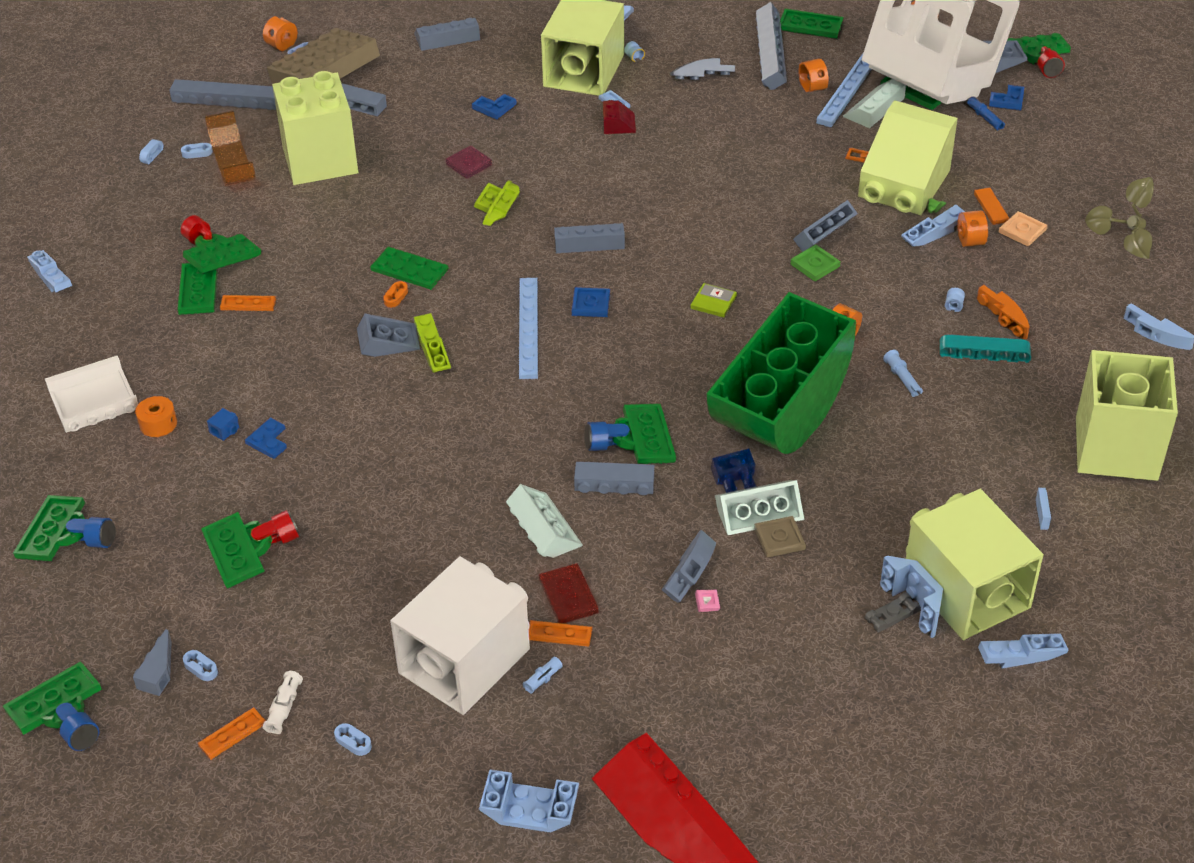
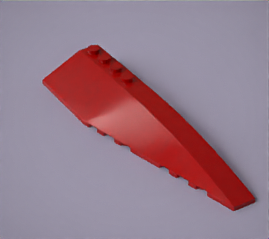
[592,732,759,863]

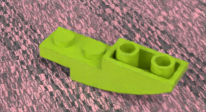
[414,313,451,373]

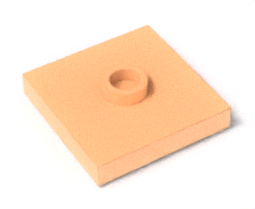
[999,211,1047,246]

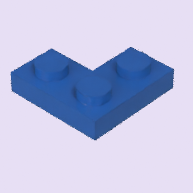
[989,85,1024,110]
[472,94,517,119]
[245,417,287,459]

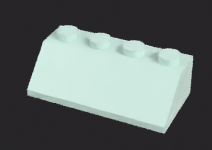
[843,79,906,128]
[715,480,804,535]
[506,484,583,558]

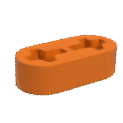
[383,281,408,308]

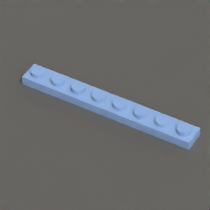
[816,52,872,127]
[519,278,538,379]

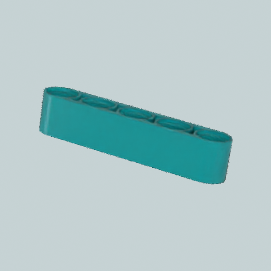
[939,335,1031,363]

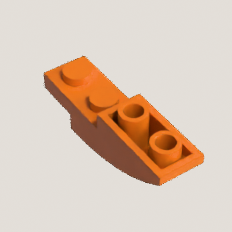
[977,285,1030,340]

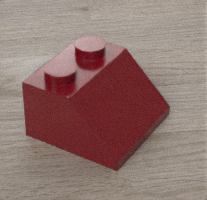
[603,100,636,134]

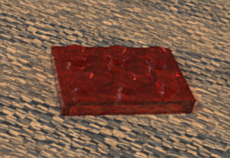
[539,563,599,624]

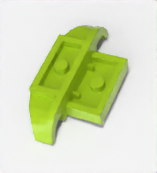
[474,180,520,226]

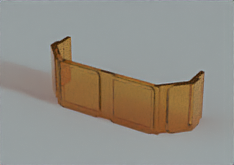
[205,111,256,186]

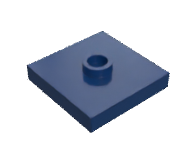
[572,287,610,317]

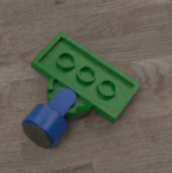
[584,404,676,464]
[13,495,116,561]
[3,661,102,751]

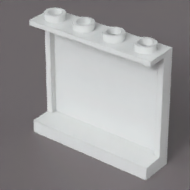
[45,356,138,433]

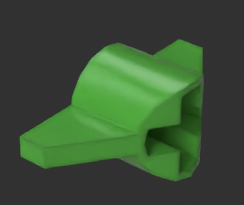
[927,198,946,213]

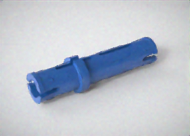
[967,96,1005,131]

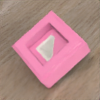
[695,590,720,612]

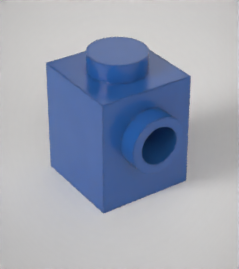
[207,408,239,441]

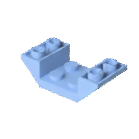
[880,556,943,638]
[479,770,579,832]

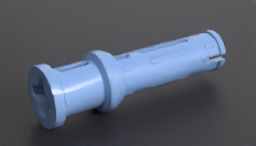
[883,350,923,397]

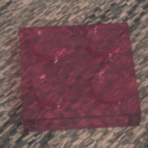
[446,145,492,179]

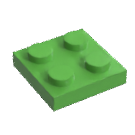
[791,245,841,281]

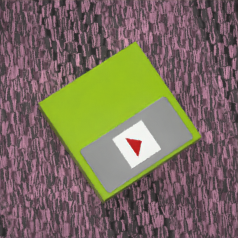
[691,283,737,318]

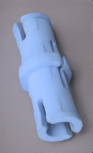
[523,657,563,694]

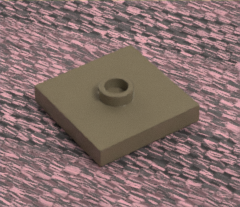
[754,516,806,558]

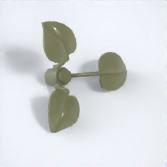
[1085,177,1154,259]

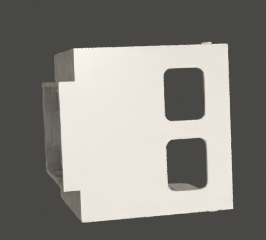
[861,0,1020,104]

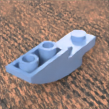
[901,205,965,246]
[27,250,72,292]
[1124,303,1194,350]
[978,634,1068,668]

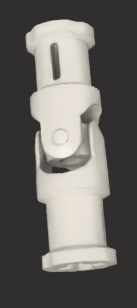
[263,671,303,734]

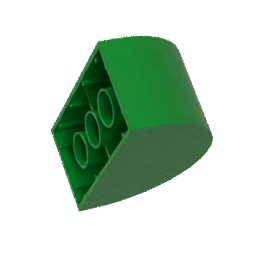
[706,292,856,454]

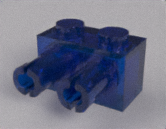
[711,448,757,493]

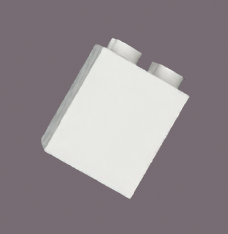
[390,556,530,715]

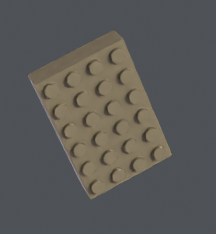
[267,28,380,84]

